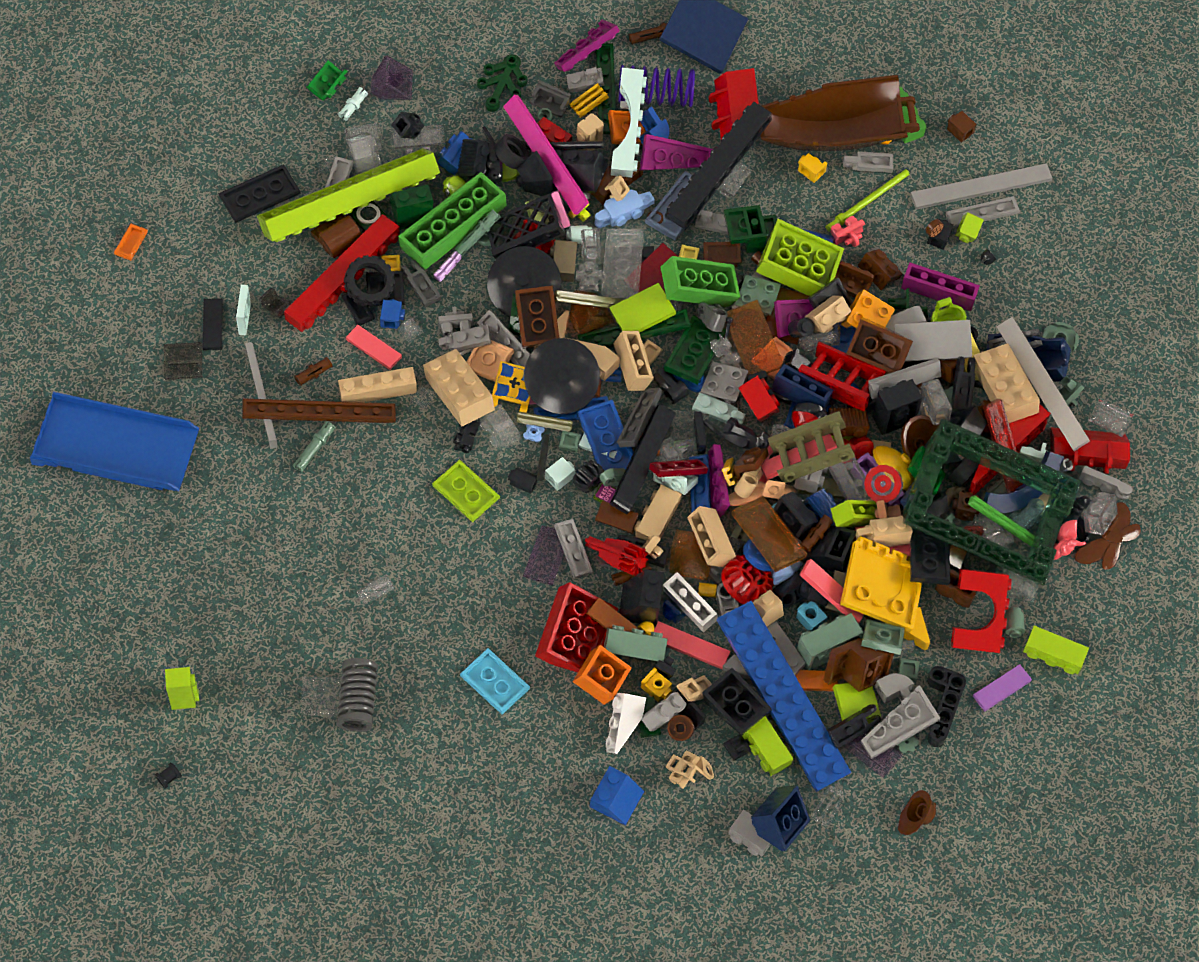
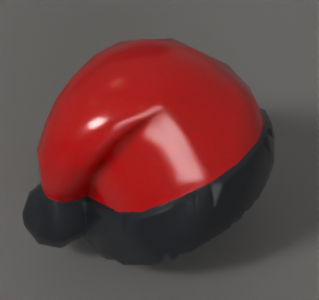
[792,403,828,428]

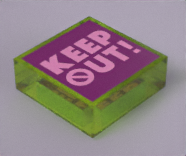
[593,483,616,503]

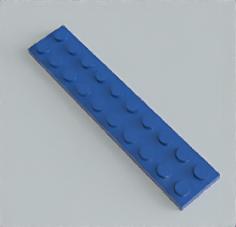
[717,601,851,792]

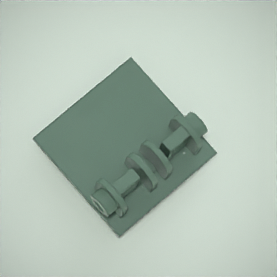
[735,275,781,319]

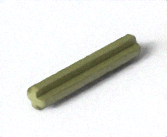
[516,412,573,432]

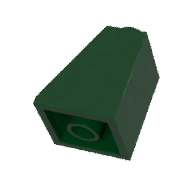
[389,185,433,230]

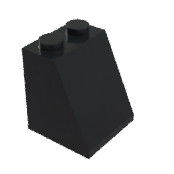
[619,569,664,626]

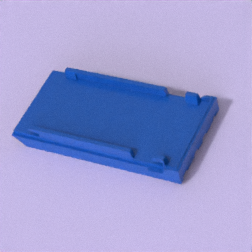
[30,392,199,492]

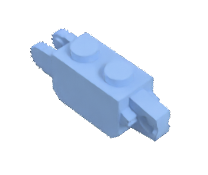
[594,190,655,228]

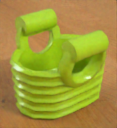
[931,297,967,322]

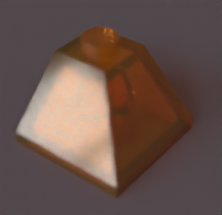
[569,290,615,334]
[669,529,711,580]

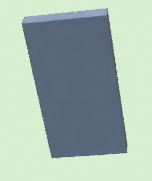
[645,171,692,241]

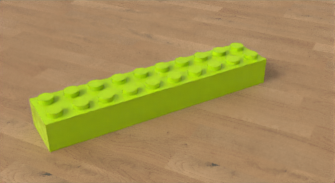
[257,148,440,242]

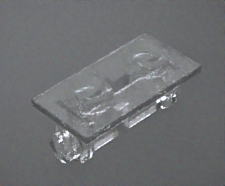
[710,334,742,369]

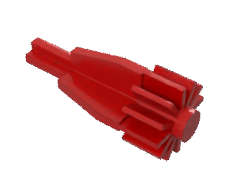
[585,536,648,576]

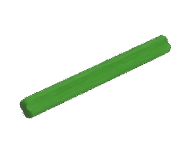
[968,495,1046,552]

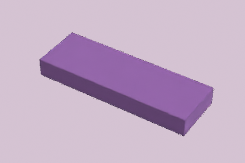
[973,664,1032,712]

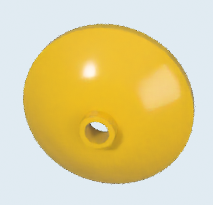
[873,446,915,491]

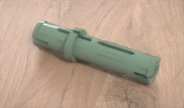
[454,209,501,257]
[293,421,336,472]

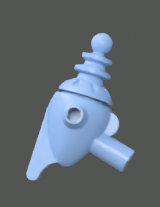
[771,561,803,585]

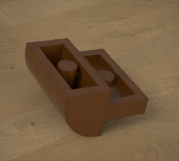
[311,214,362,258]

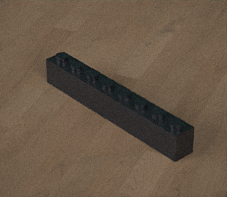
[667,102,772,230]

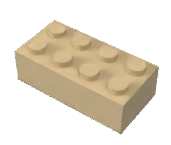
[973,343,1040,425]
[423,349,495,427]

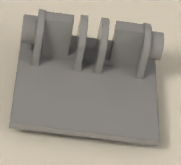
[700,361,748,404]

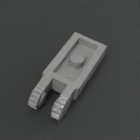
[1079,466,1133,500]

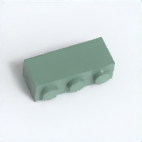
[604,625,667,662]

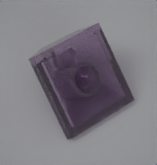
[371,55,413,100]

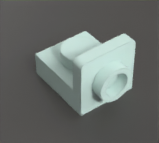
[1017,443,1047,467]

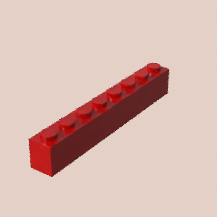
[284,214,400,332]

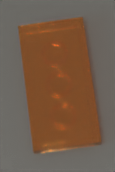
[726,300,783,375]
[731,496,808,572]

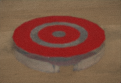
[864,465,903,503]

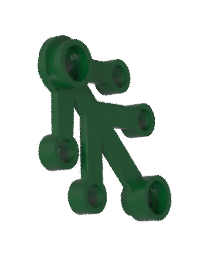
[477,54,528,112]

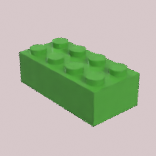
[660,256,740,307]

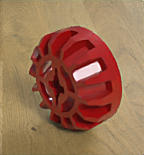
[721,555,774,604]

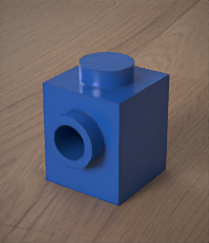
[380,299,405,329]

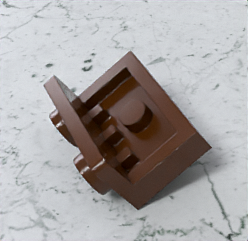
[703,242,742,267]
[858,249,903,290]
[834,261,874,298]
[733,447,769,481]

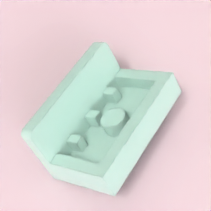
[653,473,698,495]

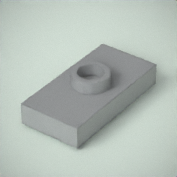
[325,156,354,188]

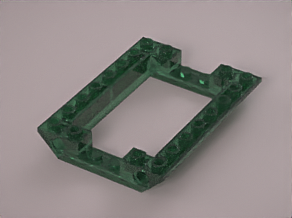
[903,419,1081,586]

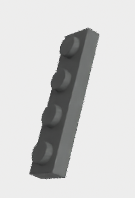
[617,388,663,447]

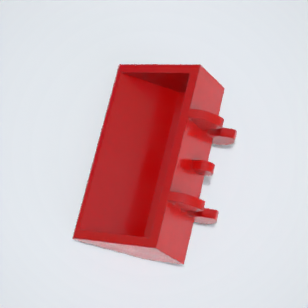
[708,68,759,139]
[1050,427,1130,474]

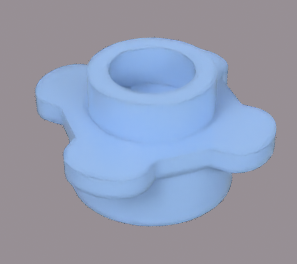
[523,424,545,442]

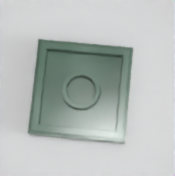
[861,619,905,655]

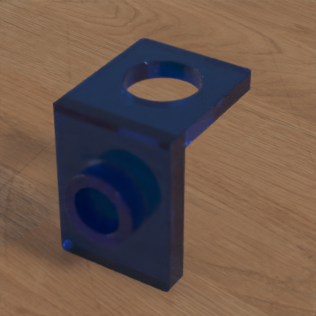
[662,600,686,624]

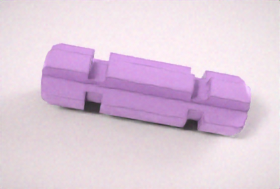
[434,251,462,282]

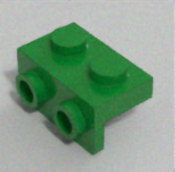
[306,60,348,101]

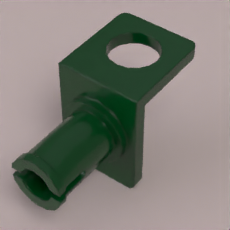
[888,288,928,318]

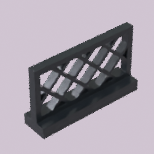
[487,193,566,259]

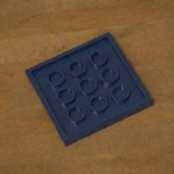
[659,0,748,74]

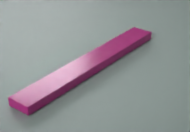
[503,95,589,215]

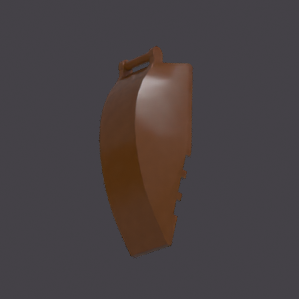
[760,75,920,151]

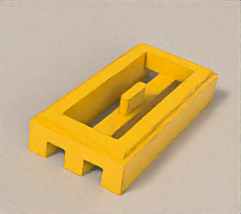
[569,83,609,118]
[722,457,737,486]

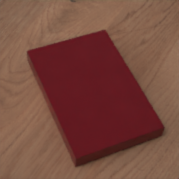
[624,243,679,293]

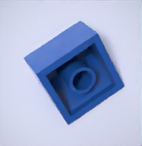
[590,766,644,826]

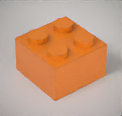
[573,645,632,705]

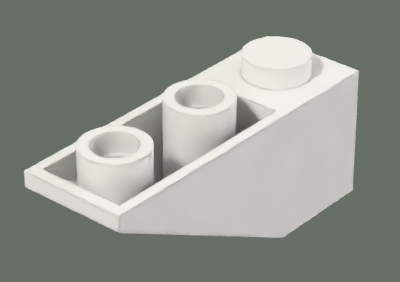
[606,693,646,754]

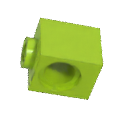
[955,212,984,243]

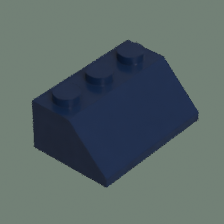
[751,785,811,851]

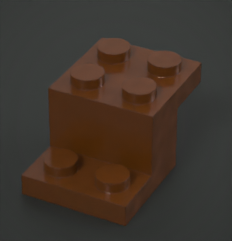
[823,637,894,692]

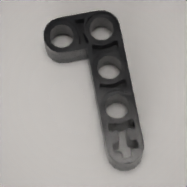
[927,666,966,747]

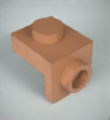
[875,500,902,519]

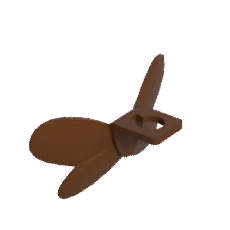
[1075,502,1141,570]

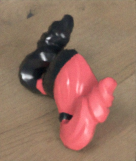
[1049,496,1091,560]

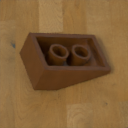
[846,318,913,373]

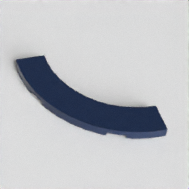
[983,451,1064,513]

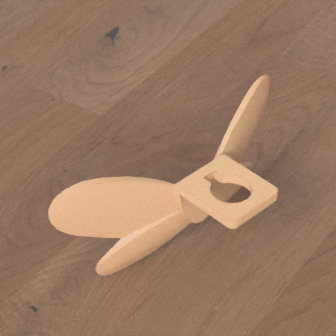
[729,480,796,506]

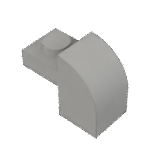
[874,673,914,704]

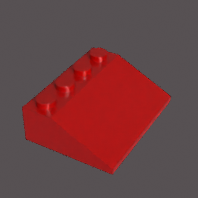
[535,582,618,672]

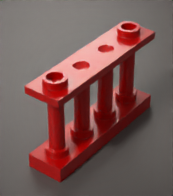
[798,341,886,412]

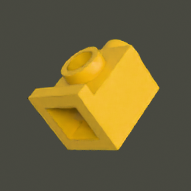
[798,153,828,183]
[641,667,672,702]

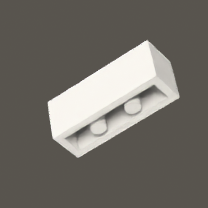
[663,572,718,633]

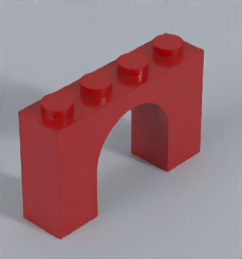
[951,568,1012,653]

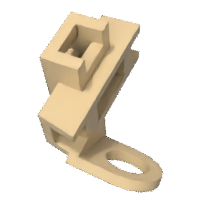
[666,750,714,789]

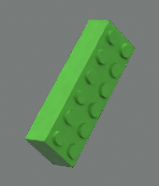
[398,172,507,270]

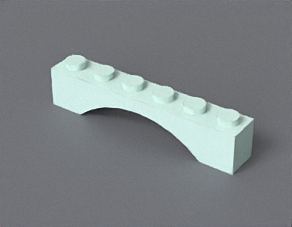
[611,68,647,178]

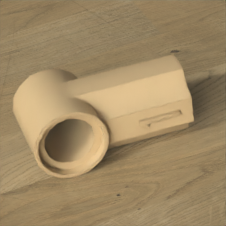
[734,467,763,498]

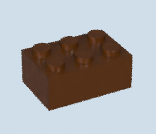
[515,285,560,349]

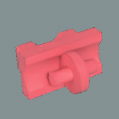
[830,216,865,247]

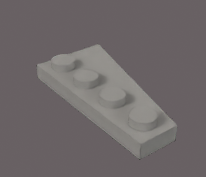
[861,685,940,759]

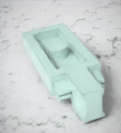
[692,393,746,424]

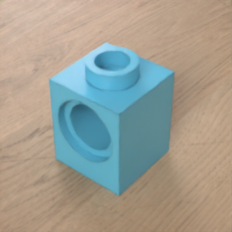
[796,601,828,632]

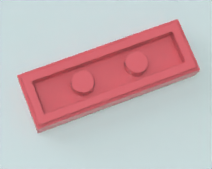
[346,325,402,370]

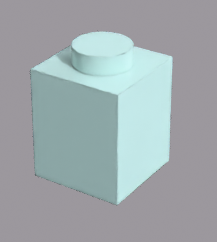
[545,457,575,491]

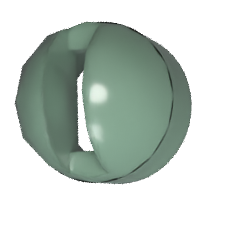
[537,108,552,121]

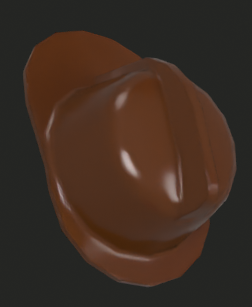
[898,790,936,835]

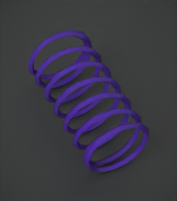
[618,64,695,108]

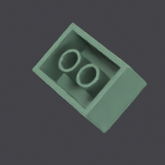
[797,613,863,670]

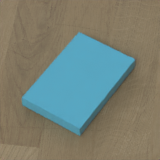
[460,648,530,714]

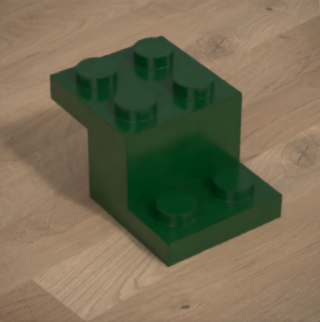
[723,205,777,254]

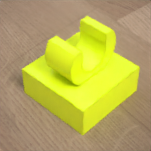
[568,204,591,222]

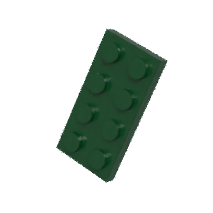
[664,315,726,385]

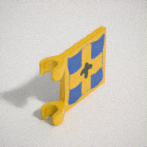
[492,361,530,413]

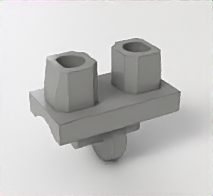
[438,306,472,337]

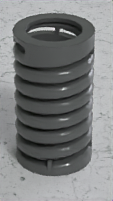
[336,658,378,732]

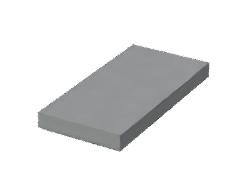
[894,320,972,362]

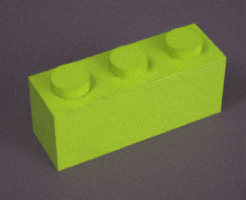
[831,500,877,527]
[1023,626,1089,674]
[165,667,199,710]
[742,716,793,776]

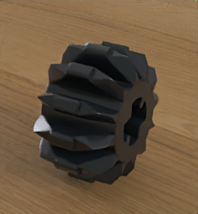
[573,460,605,493]

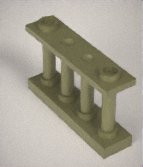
[768,411,855,483]

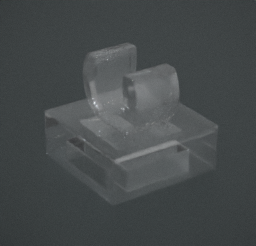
[397,318,423,344]

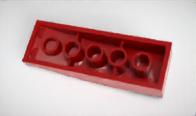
[968,404,1051,495]

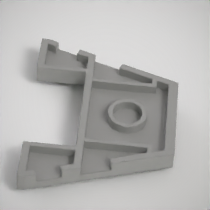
[722,621,806,679]

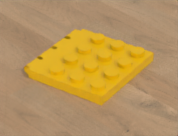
[840,536,922,632]

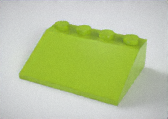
[756,219,844,296]

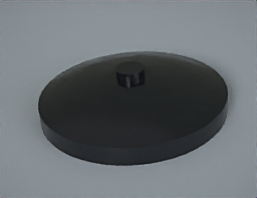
[487,246,562,317]
[524,338,600,414]

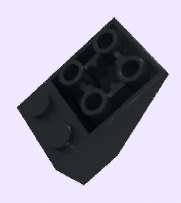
[791,526,856,573]

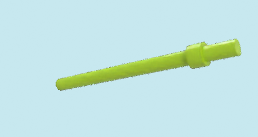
[825,169,909,232]

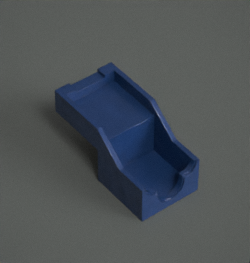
[986,333,1071,382]

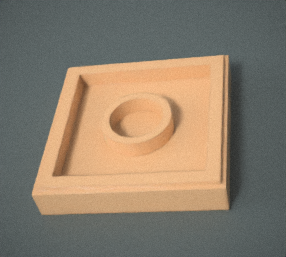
[467,340,515,382]

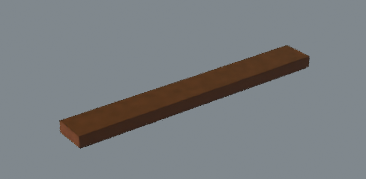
[242,399,396,423]

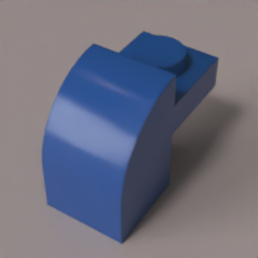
[639,106,669,144]

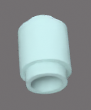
[566,225,593,244]

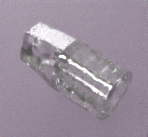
[357,574,394,604]

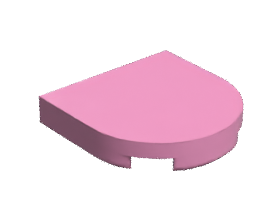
[551,190,571,228]

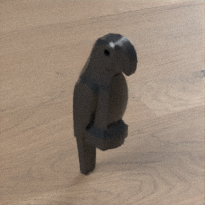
[482,126,503,184]
[703,417,770,449]

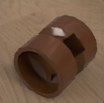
[667,715,695,741]

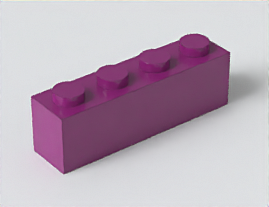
[901,262,980,311]

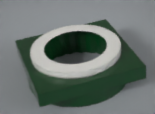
[349,201,388,231]

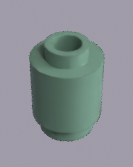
[1004,607,1025,638]

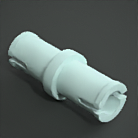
[338,87,368,121]

